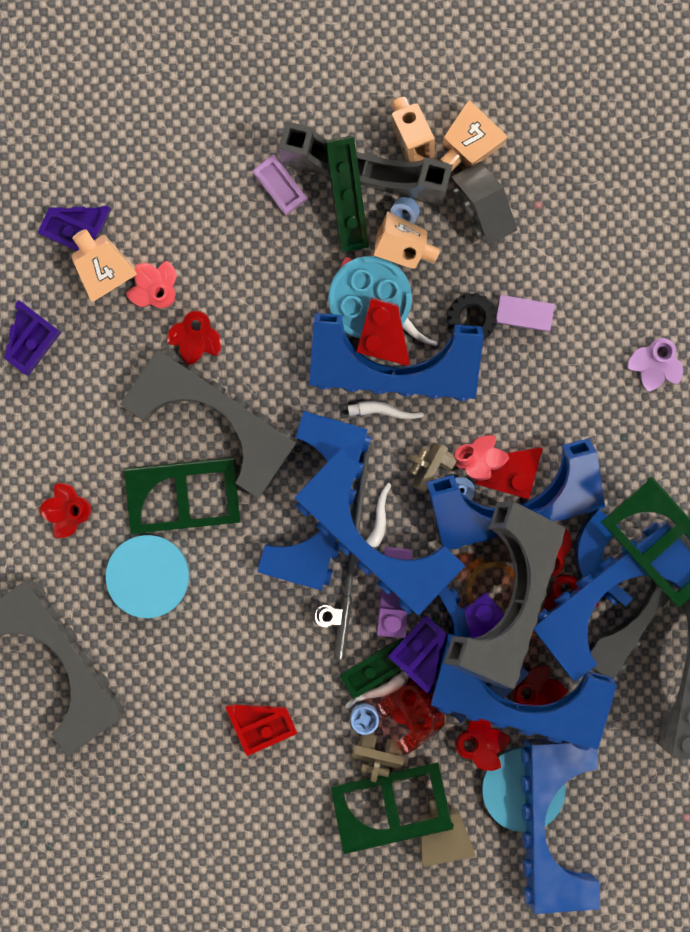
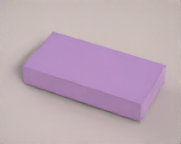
[252,154,307,216]
[496,295,555,332]

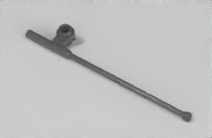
[311,442,373,659]

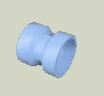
[351,703,379,735]

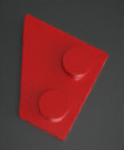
[357,297,409,366]
[475,447,543,499]
[225,704,298,756]

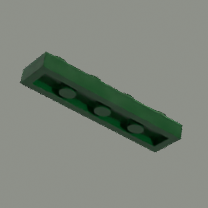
[324,135,369,252]
[339,617,440,699]

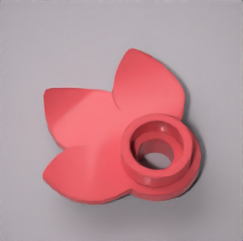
[126,261,177,309]
[455,435,509,480]

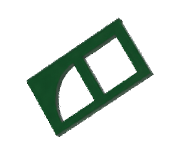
[124,457,241,534]
[601,476,690,608]
[331,762,454,854]

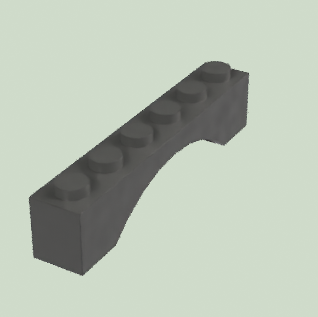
[589,520,690,678]

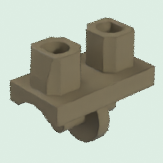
[407,442,457,493]
[352,734,404,783]

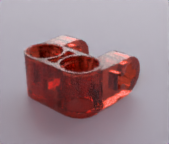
[374,684,445,755]

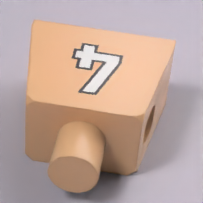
[391,97,435,162]
[440,100,508,172]
[374,211,440,269]
[71,229,137,302]

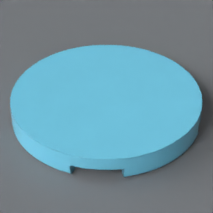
[328,256,412,339]
[106,535,190,618]
[482,747,566,832]

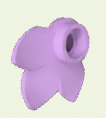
[628,338,683,391]

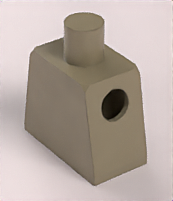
[420,797,475,867]

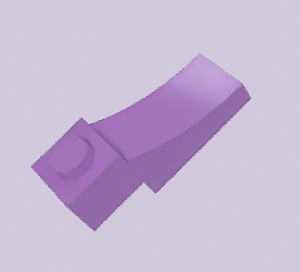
[377,547,413,638]

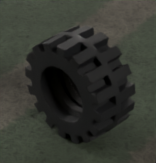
[446,293,497,340]

